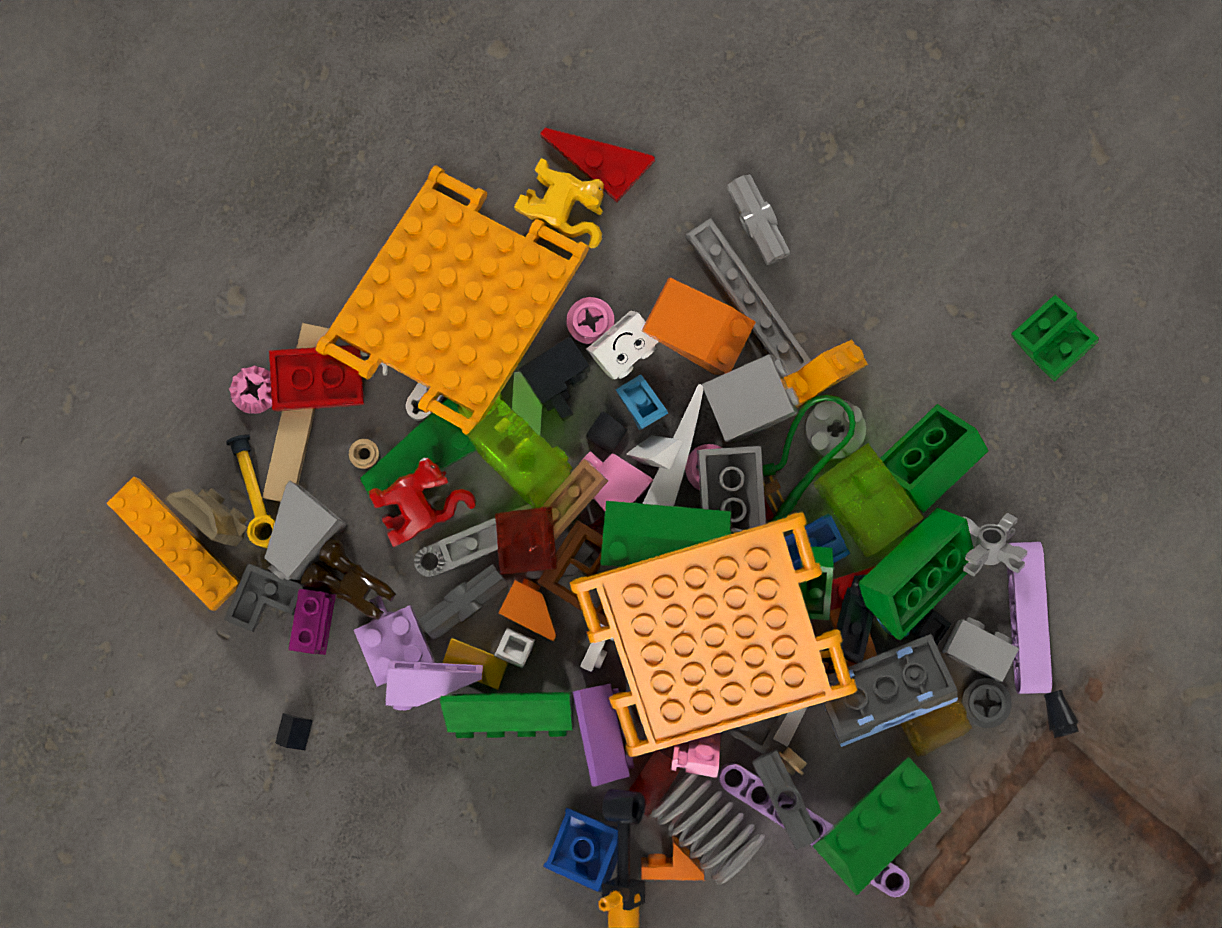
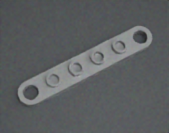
[414,495,586,577]

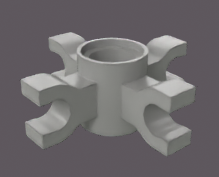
[963,513,1028,577]

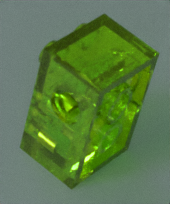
[467,401,573,512]
[813,443,924,557]

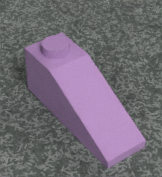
[386,661,483,710]

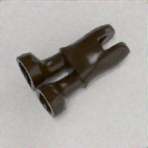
[301,537,396,620]

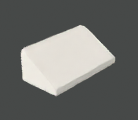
[627,435,682,469]

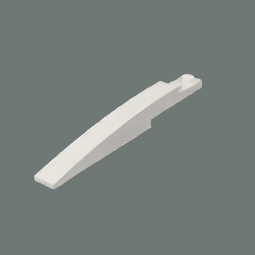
[580,384,704,672]

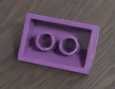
[573,683,634,787]

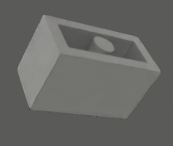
[941,617,1019,682]

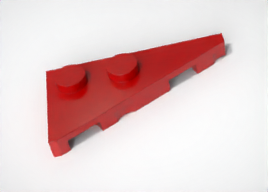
[540,128,655,203]

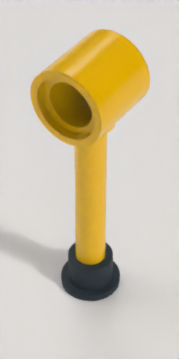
[226,434,275,549]

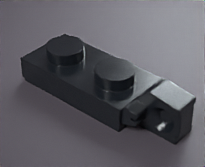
[836,574,874,663]

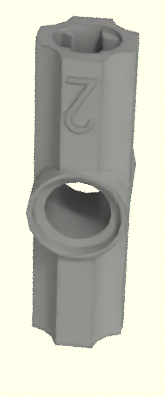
[727,174,790,265]

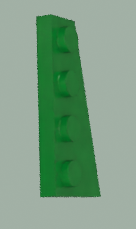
[360,399,482,497]

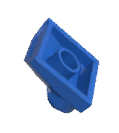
[543,808,618,892]

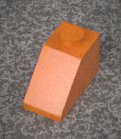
[499,578,557,642]

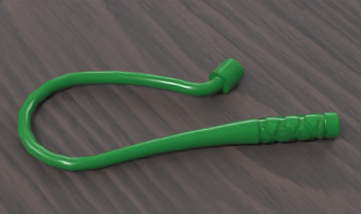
[762,394,856,523]

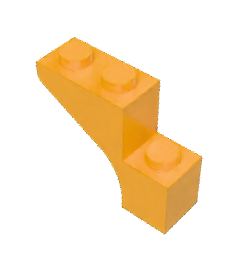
[784,340,868,408]

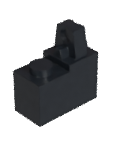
[519,336,590,421]

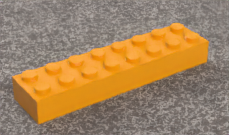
[107,477,240,611]

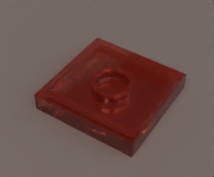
[495,507,557,575]

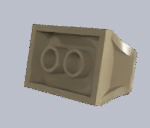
[165,488,248,547]

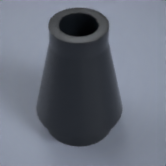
[1044,690,1079,738]

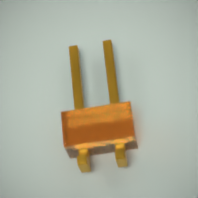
[763,476,784,512]

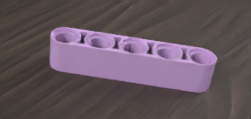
[1007,542,1052,694]

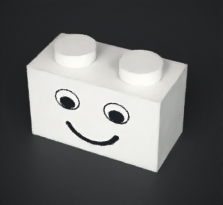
[586,311,659,380]

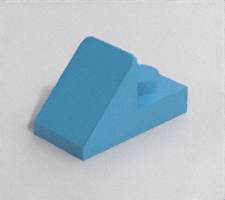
[615,375,668,430]

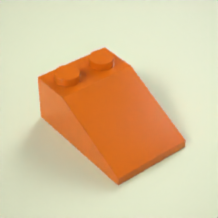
[641,278,756,375]

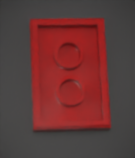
[269,345,365,412]

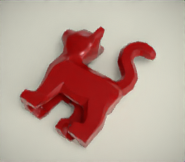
[369,458,476,547]

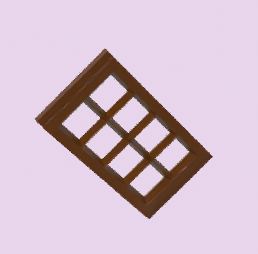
[537,520,609,626]

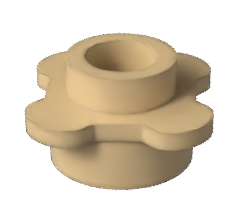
[778,747,807,776]

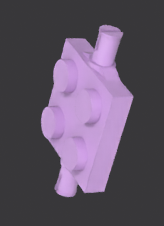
[354,596,435,687]

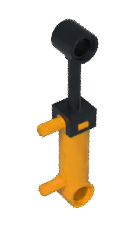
[598,789,646,928]

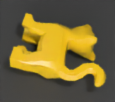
[514,158,604,248]

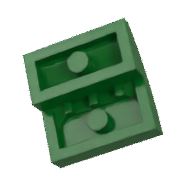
[1011,295,1099,382]

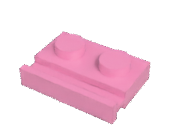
[671,733,721,778]

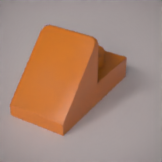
[641,835,704,880]

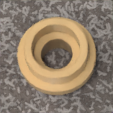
[349,439,379,469]

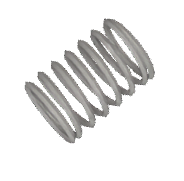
[651,773,765,884]

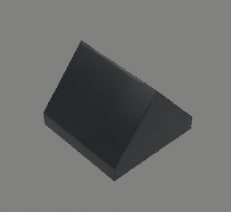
[275,713,313,750]

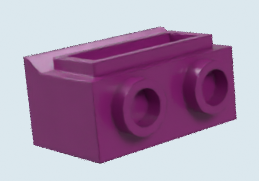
[288,589,336,655]

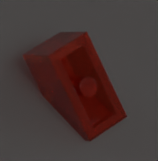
[628,750,681,817]

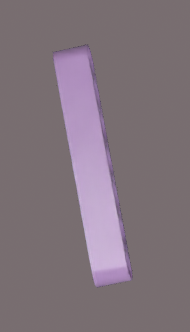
[718,763,909,897]

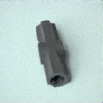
[418,564,509,640]
[752,750,820,850]

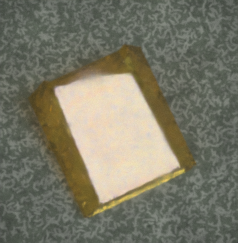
[900,701,972,757]

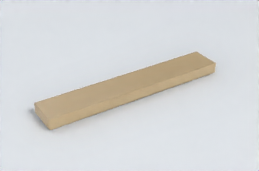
[262,323,329,502]

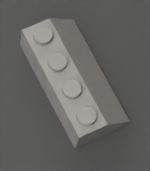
[697,446,766,534]

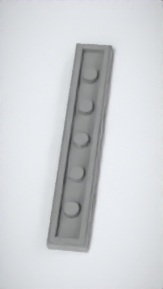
[686,218,811,375]

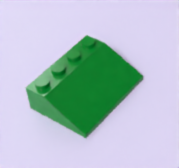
[440,692,573,738]

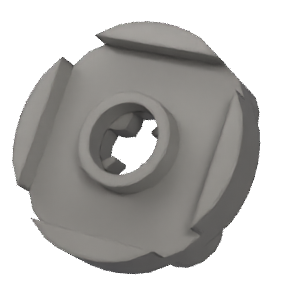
[804,399,866,460]

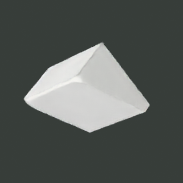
[494,628,535,668]

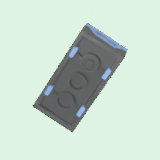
[822,634,958,747]

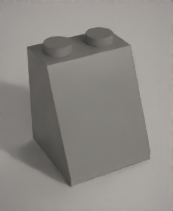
[702,354,800,443]
[265,481,348,581]

